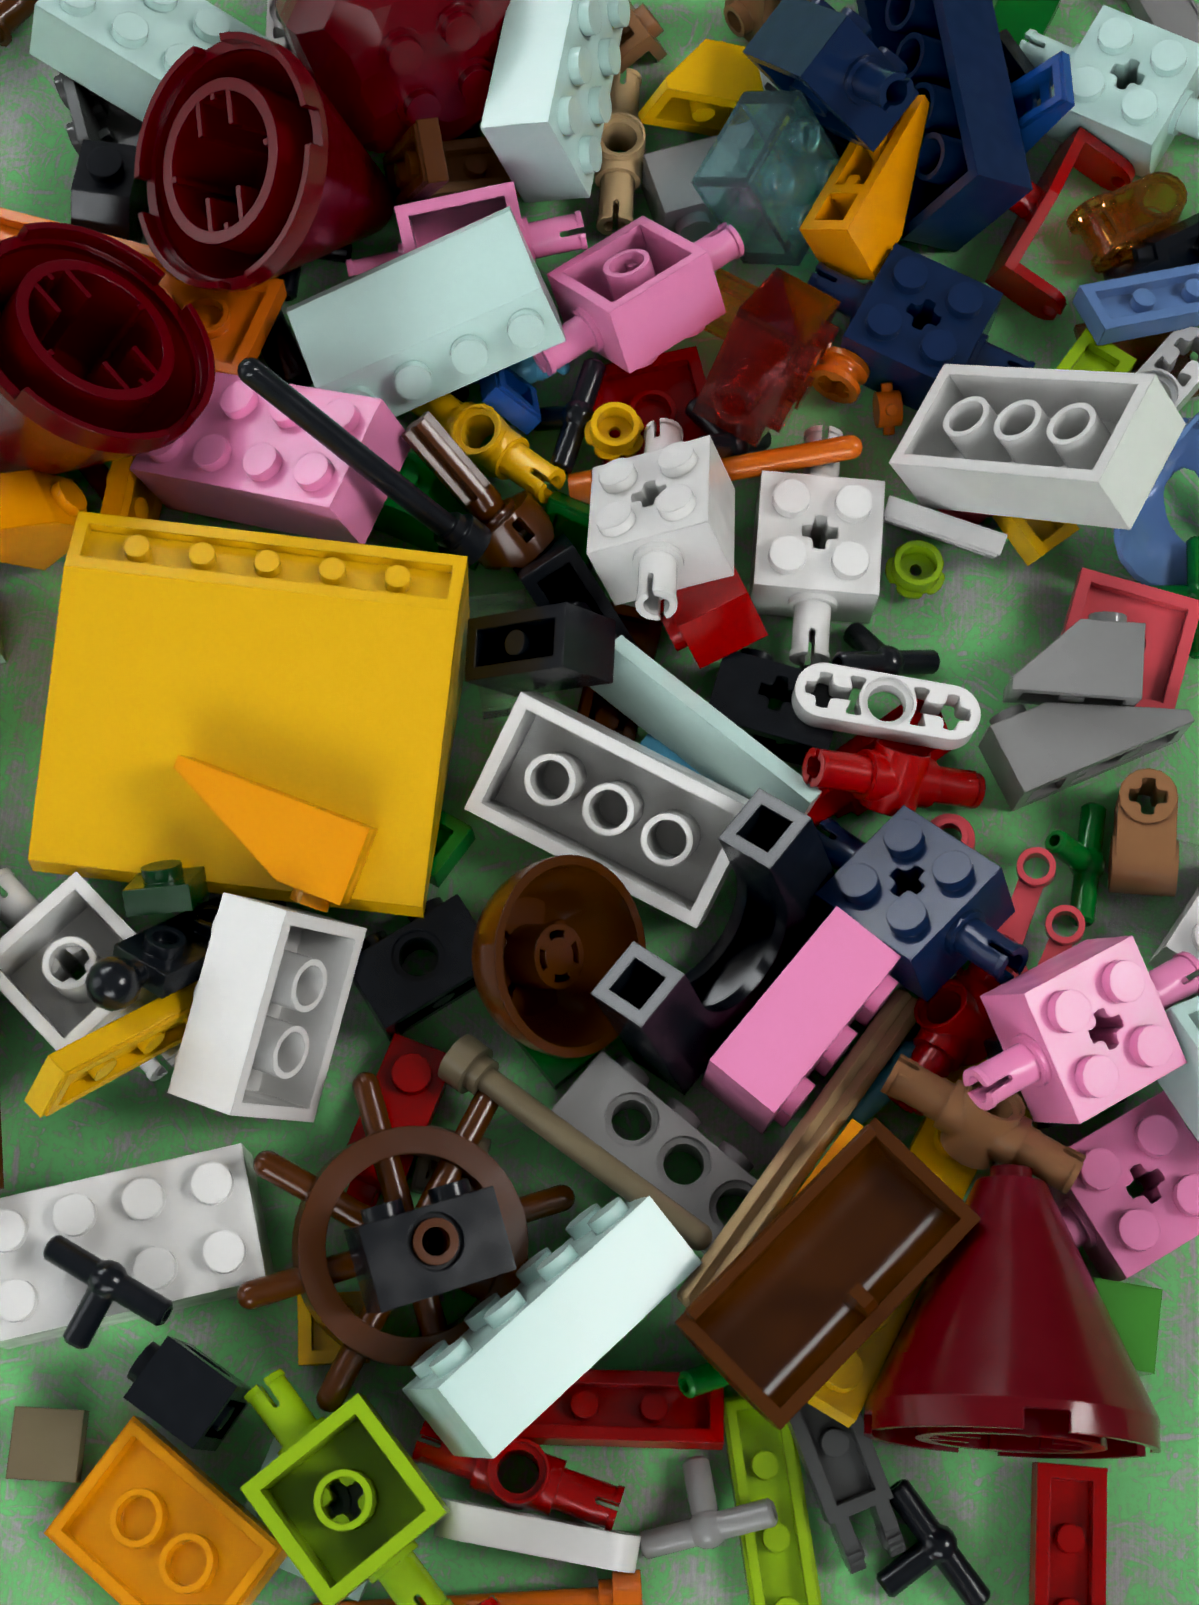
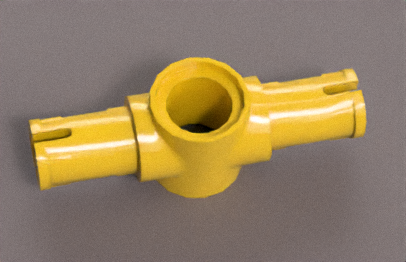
[411,393,566,504]

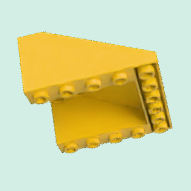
[28,511,470,918]

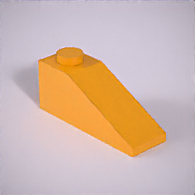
[799,95,930,280]
[0,470,87,570]
[173,755,378,912]

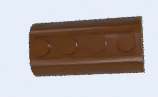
[675,1117,981,1430]

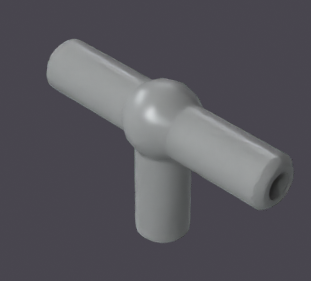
[639,1456,778,1559]

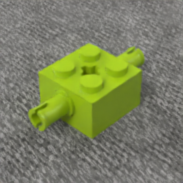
[240,1368,454,1605]

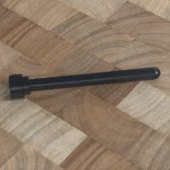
[237,358,492,567]

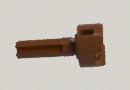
[401,411,555,570]

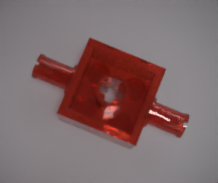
[692,267,841,447]

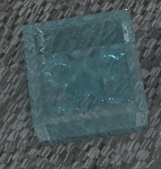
[691,90,840,266]

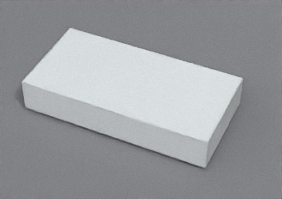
[883,495,1008,559]

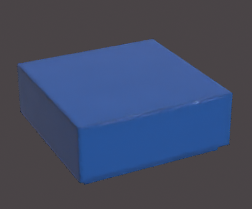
[479,367,541,435]

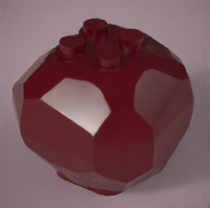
[276,0,510,154]

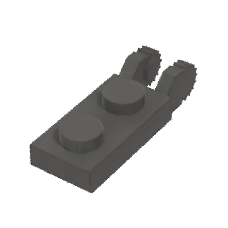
[787,1403,906,1574]

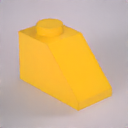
[638,39,767,136]

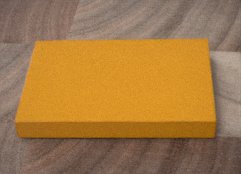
[44,1416,288,1605]

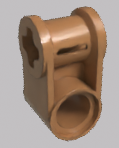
[1108,768,1179,897]

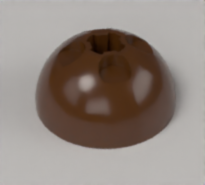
[472,855,646,1058]

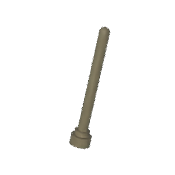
[438,1034,713,1251]

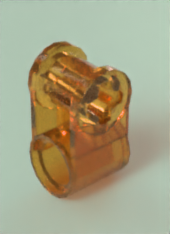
[1066,171,1187,274]

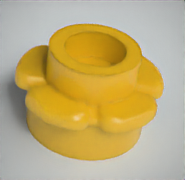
[584,402,644,461]

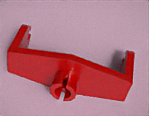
[985,126,1135,320]

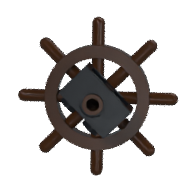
[237,1072,575,1412]

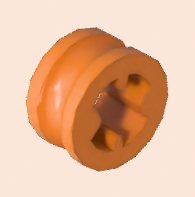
[809,346,870,404]

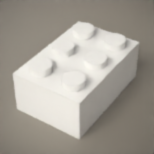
[167,892,367,1123]

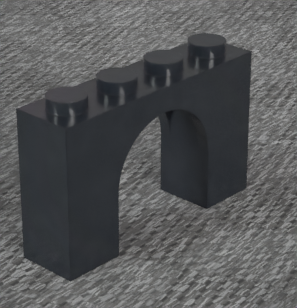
[590,788,834,1095]

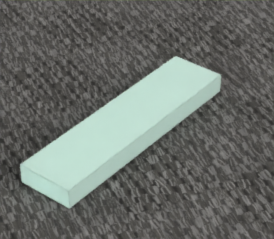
[589,635,822,815]

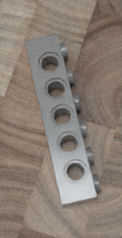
[551,1051,911,1365]

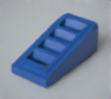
[1010,51,1075,154]

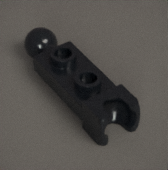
[85,893,286,1011]

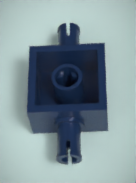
[743,0,919,152]
[804,243,1036,411]
[815,805,1029,1002]

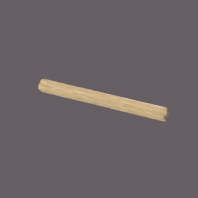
[677,989,918,1308]

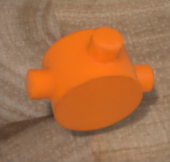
[872,382,903,436]

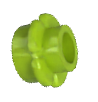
[885,540,945,599]

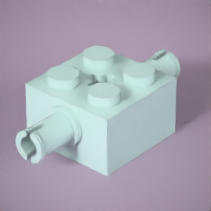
[1019,5,1199,180]

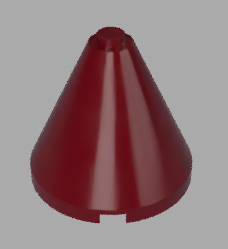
[134,32,394,293]
[0,222,215,475]
[864,1164,1161,1459]

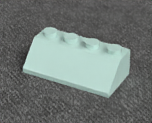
[287,206,566,417]

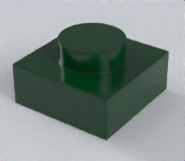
[122,860,208,917]

